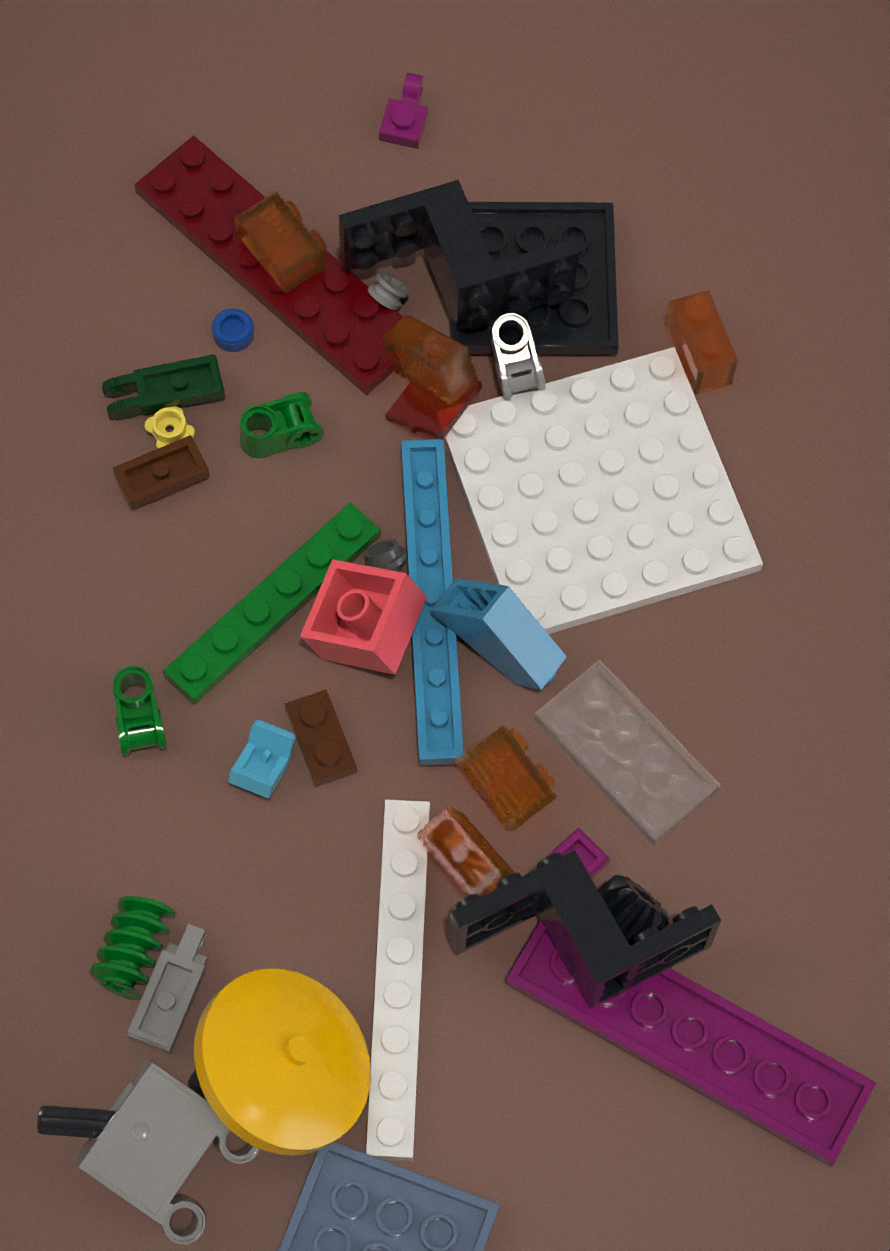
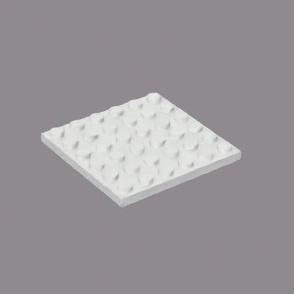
[437,347,763,634]

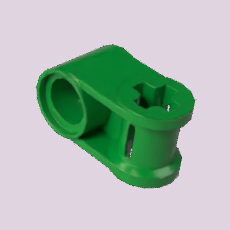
[240,392,324,458]
[113,666,167,756]

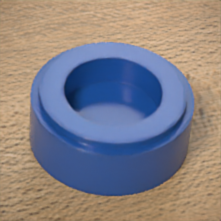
[212,308,254,352]

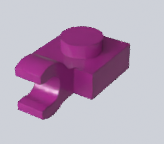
[379,72,428,149]

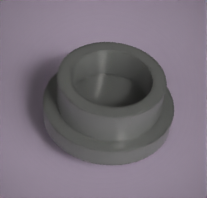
[365,539,407,571]

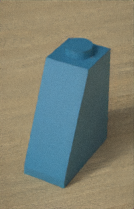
[431,578,567,690]

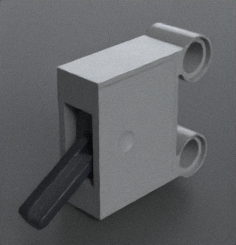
[37,1058,260,1244]

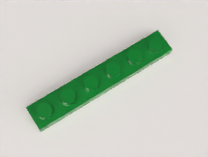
[163,502,381,705]

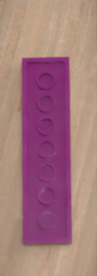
[505,920,877,1167]

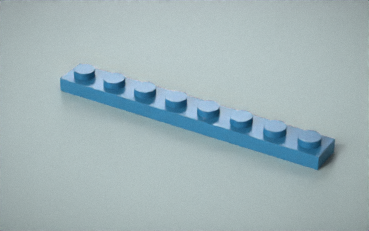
[401,439,464,766]

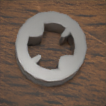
[368,271,410,310]

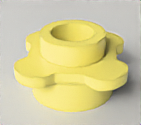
[145,406,195,449]

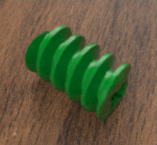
[90,896,175,1000]

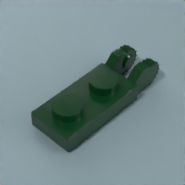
[102,354,225,420]

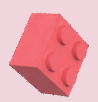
[300,559,427,675]

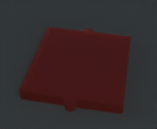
[385,363,483,439]

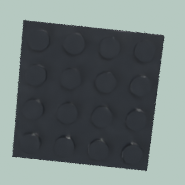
[450,202,619,355]

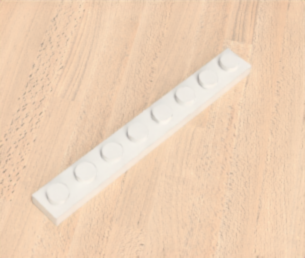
[366,800,430,1162]

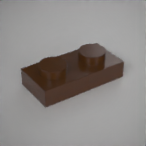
[113,435,210,510]
[285,689,357,787]

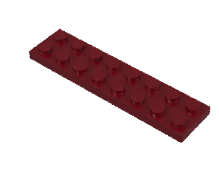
[135,135,425,396]

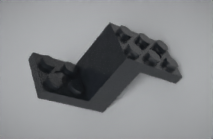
[339,180,579,331]
[449,850,721,1009]

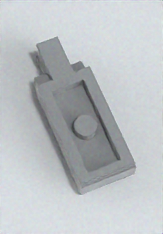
[127,923,208,1055]

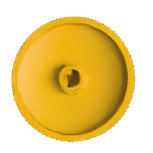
[194,968,371,1155]

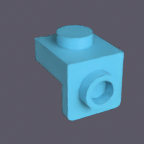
[228,719,296,799]

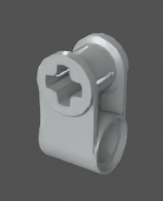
[490,313,546,399]

